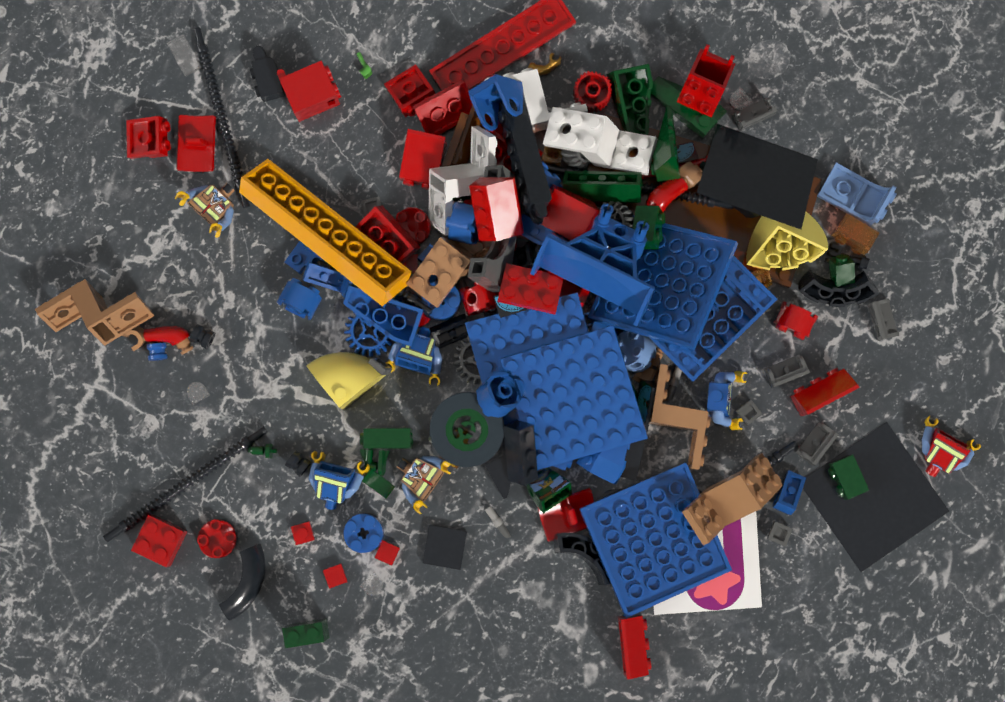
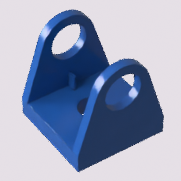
[469,74,523,131]

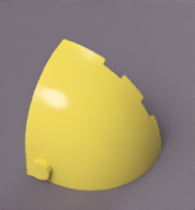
[746,212,828,270]
[306,352,386,410]

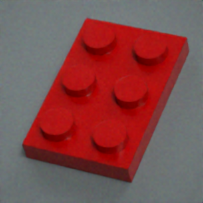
[412,79,473,135]
[498,263,563,315]

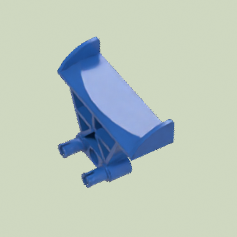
[530,204,655,327]

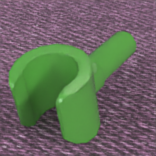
[356,52,372,79]

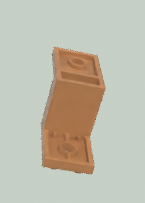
[406,237,492,308]
[35,279,154,346]
[649,364,711,470]
[682,453,783,545]

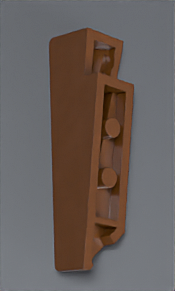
[442,105,491,167]

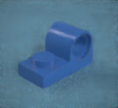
[772,470,806,515]

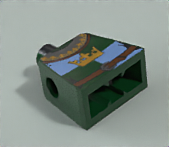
[527,468,572,514]

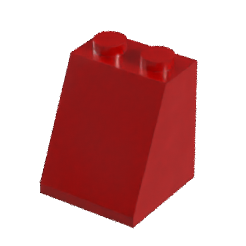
[399,129,447,190]
[541,184,599,240]

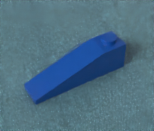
[343,285,423,346]
[577,443,631,485]

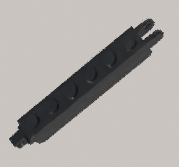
[498,99,552,225]

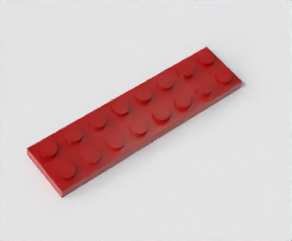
[429,0,576,91]

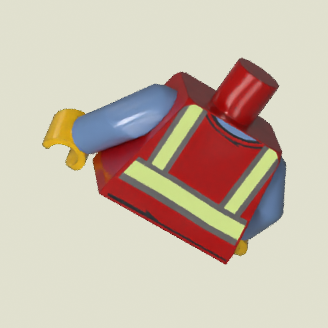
[922,416,981,477]

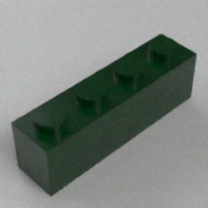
[563,171,642,203]

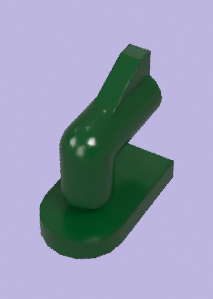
[247,444,277,459]
[360,449,389,476]

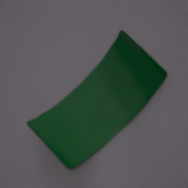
[362,469,395,499]

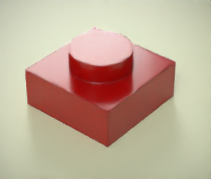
[291,521,315,545]

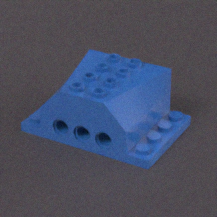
[649,255,777,382]

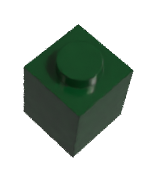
[829,254,855,286]

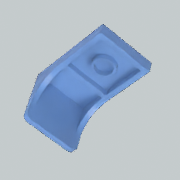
[817,162,897,226]

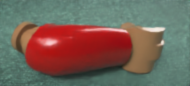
[646,161,702,212]
[122,326,194,355]

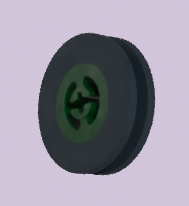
[430,392,504,467]

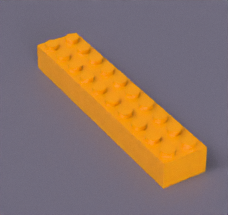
[239,159,411,306]

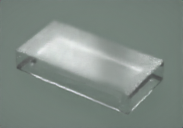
[167,34,202,77]

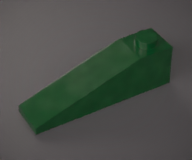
[606,64,653,135]
[651,76,727,140]
[651,105,681,182]

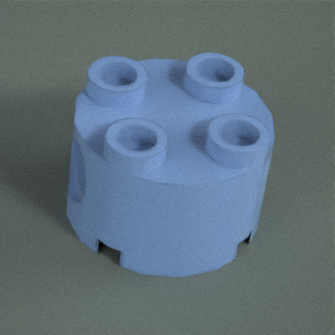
[617,330,656,373]

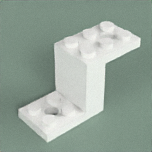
[481,68,588,132]
[543,107,658,176]
[429,126,497,235]

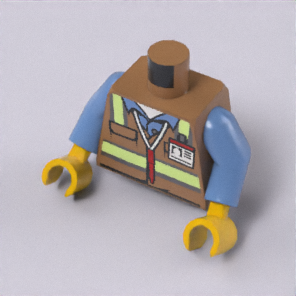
[175,183,235,238]
[397,456,455,514]

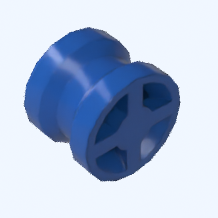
[147,343,168,361]

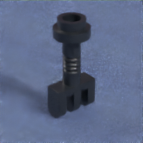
[824,243,870,270]

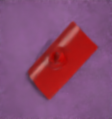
[176,115,216,172]
[538,488,594,541]

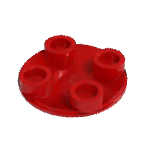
[395,207,431,244]
[197,519,237,558]

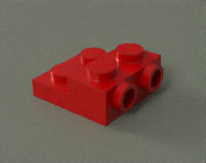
[384,64,435,118]
[126,116,171,159]

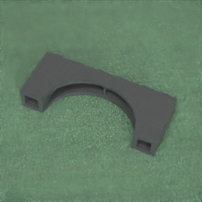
[468,165,521,292]

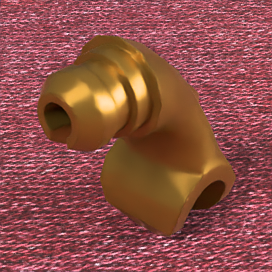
[528,53,561,76]

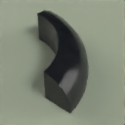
[798,269,880,307]
[554,533,611,585]
[219,543,265,621]

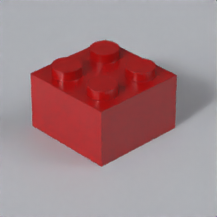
[131,515,188,567]

